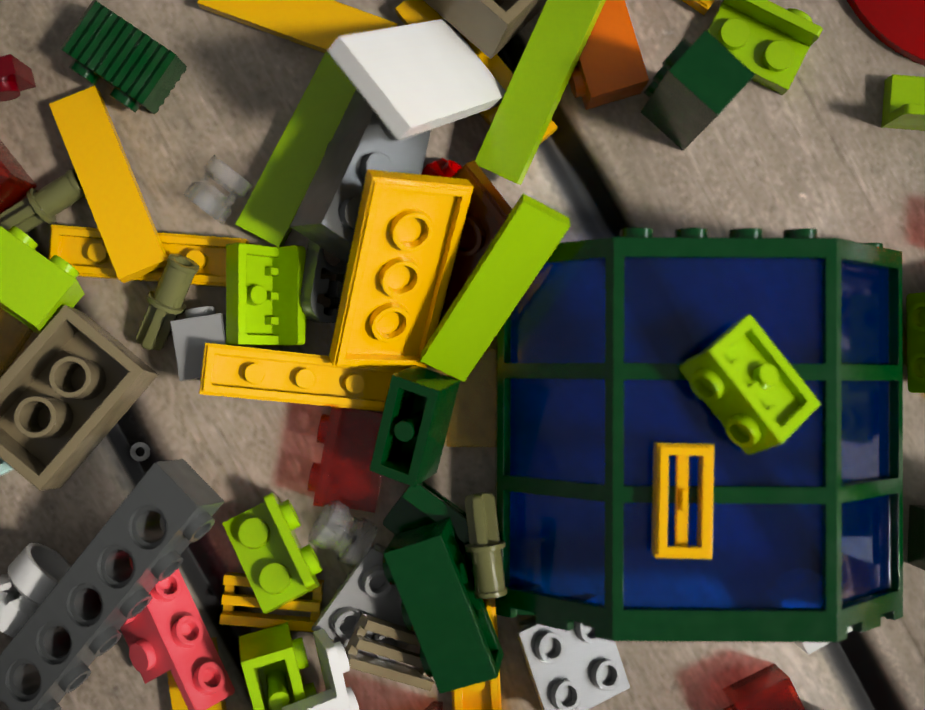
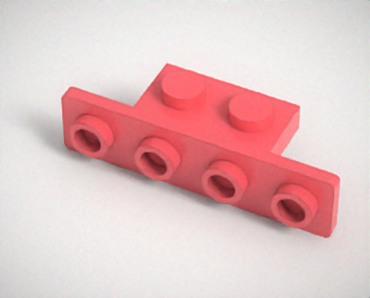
[120,557,235,710]

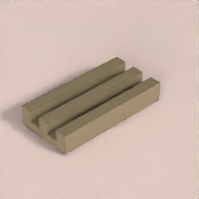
[345,613,434,691]

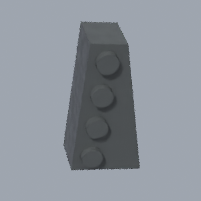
[290,89,431,264]

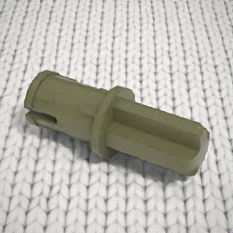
[0,169,85,233]
[136,254,199,351]
[464,492,507,599]

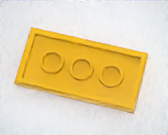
[329,169,474,368]

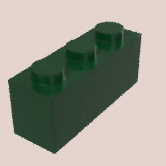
[641,30,755,151]
[382,517,504,694]

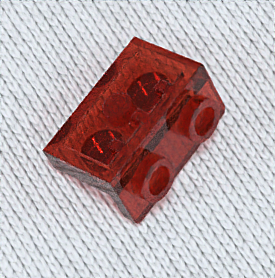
[307,406,383,513]

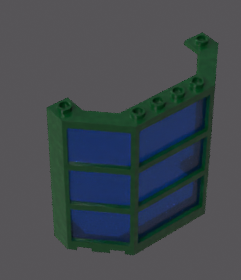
[495,228,903,642]

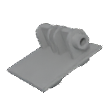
[312,543,409,664]
[516,595,630,710]

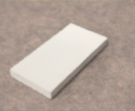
[328,19,506,140]

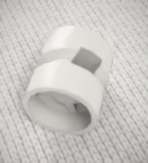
[0,543,72,638]

